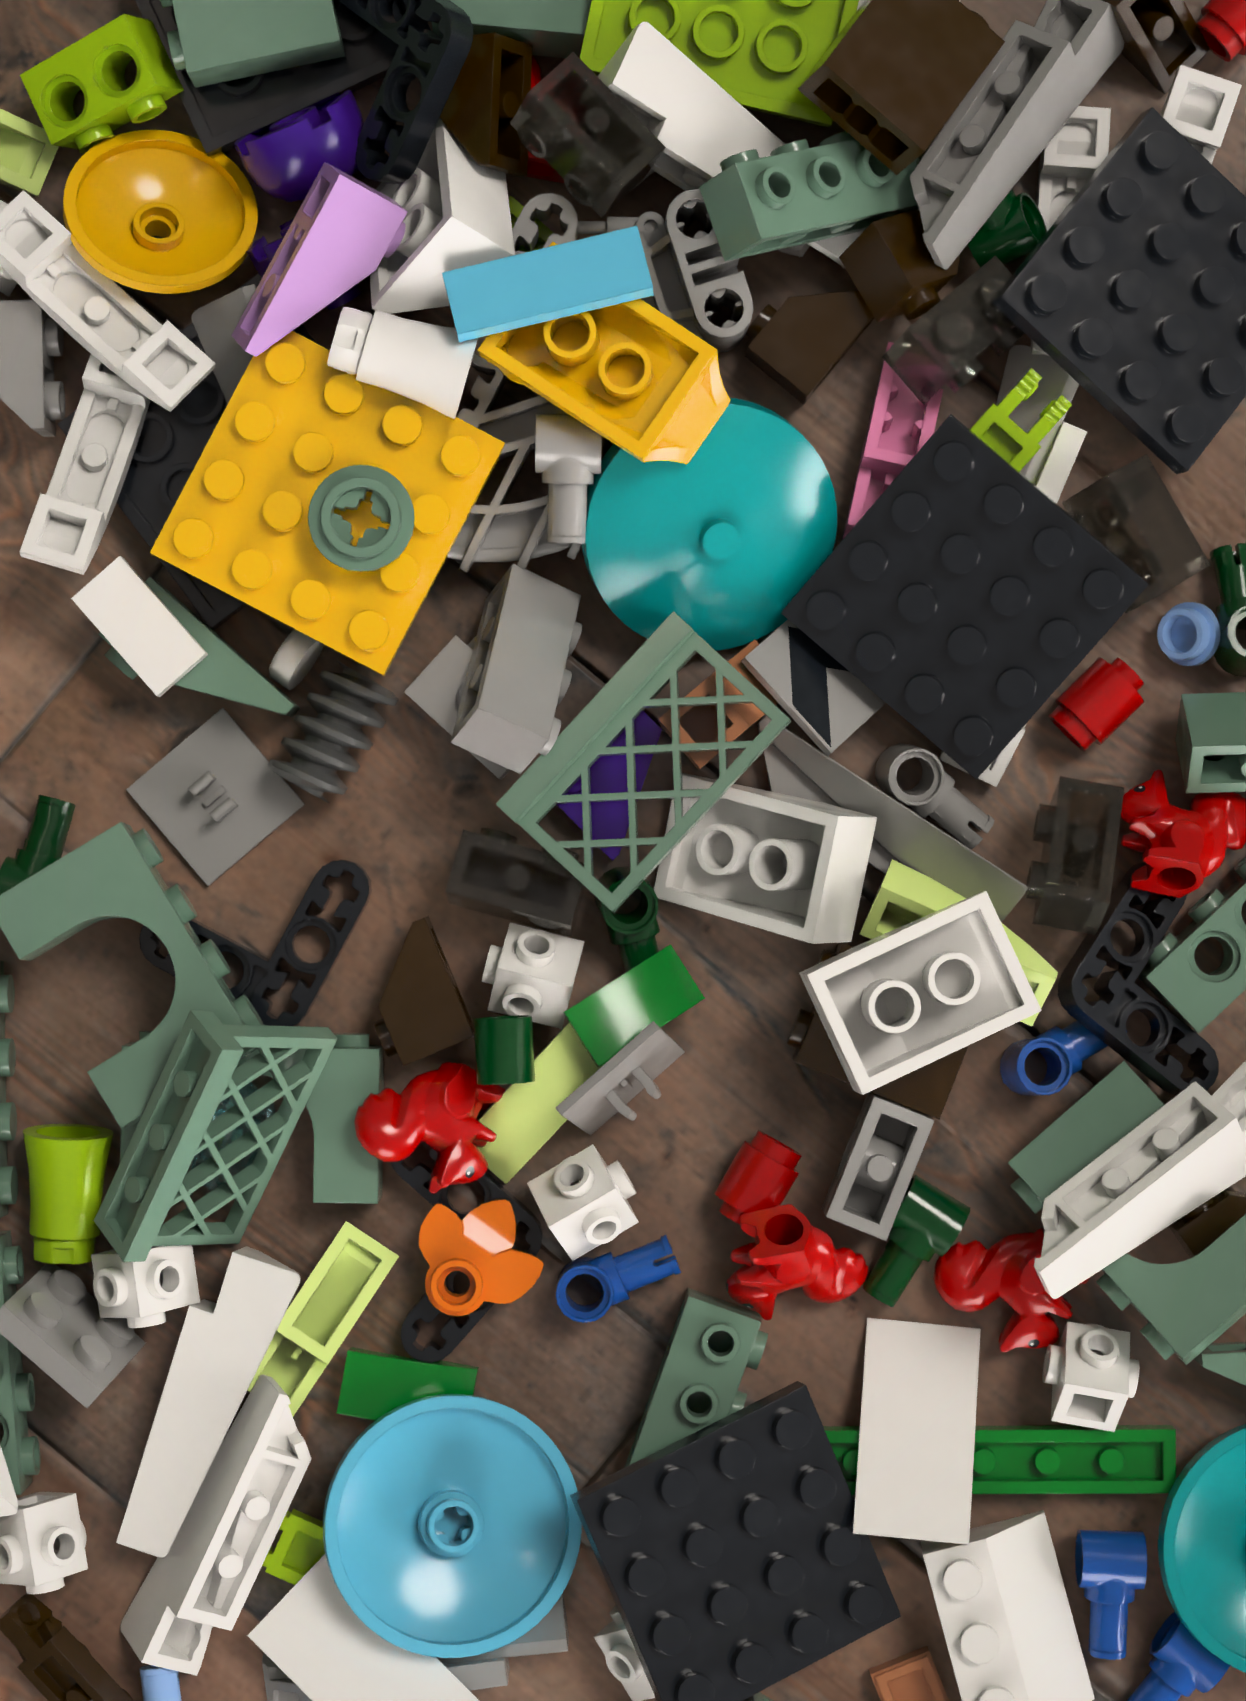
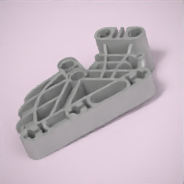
[447,189,754,572]

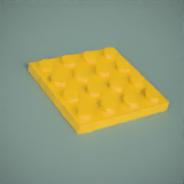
[150,331,505,676]

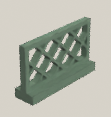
[496,611,791,913]
[94,1010,338,1262]

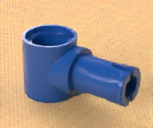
[1000,1021,1127,1096]
[556,1235,681,1323]
[1075,1530,1147,1660]
[1127,1611,1230,1701]

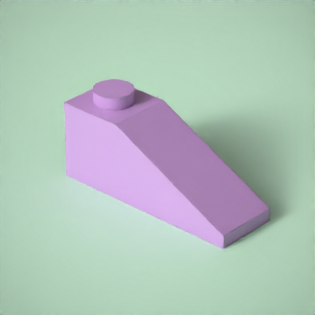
[231,162,408,357]

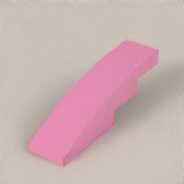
[842,342,950,540]

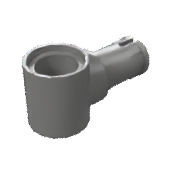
[535,413,602,544]
[875,743,995,849]

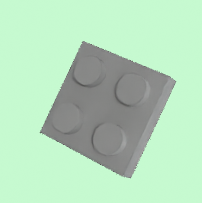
[0,1264,146,1408]

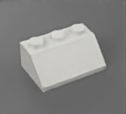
[370,117,516,314]
[921,1510,1095,1701]

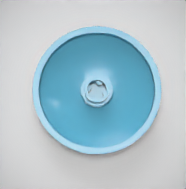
[323,1394,582,1658]

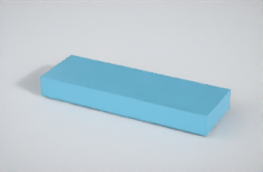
[442,226,654,342]

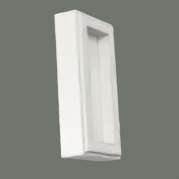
[71,556,208,697]

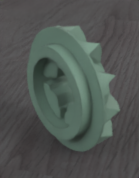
[308,465,415,571]

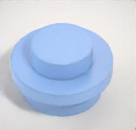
[1157,602,1221,666]

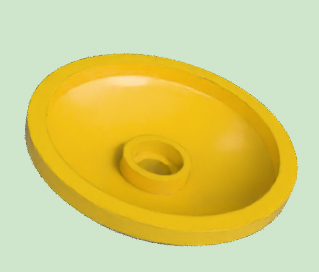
[63,130,258,294]

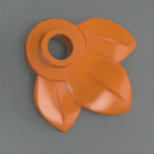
[419,1199,544,1316]

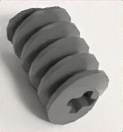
[268,660,399,803]

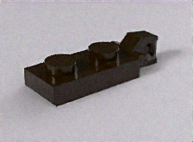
[0,1593,134,1701]

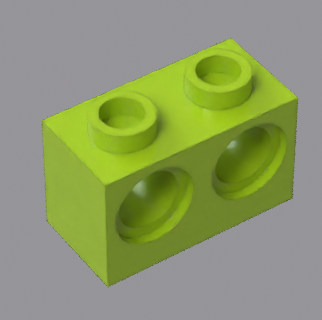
[20,14,184,153]

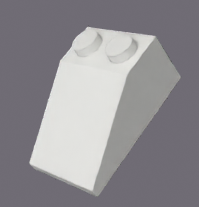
[654,773,877,944]
[799,891,1042,1095]

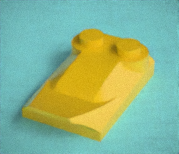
[478,241,731,464]

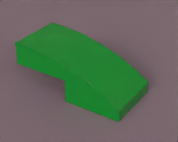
[563,944,705,1067]
[336,1347,479,1420]

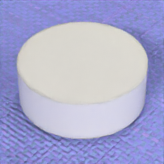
[269,629,324,690]

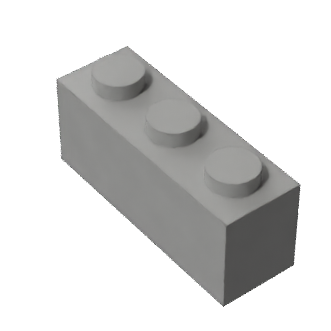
[450,564,582,774]

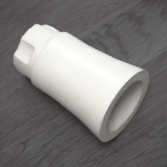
[327,307,478,420]

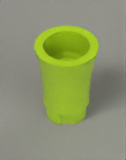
[23,1124,114,1265]

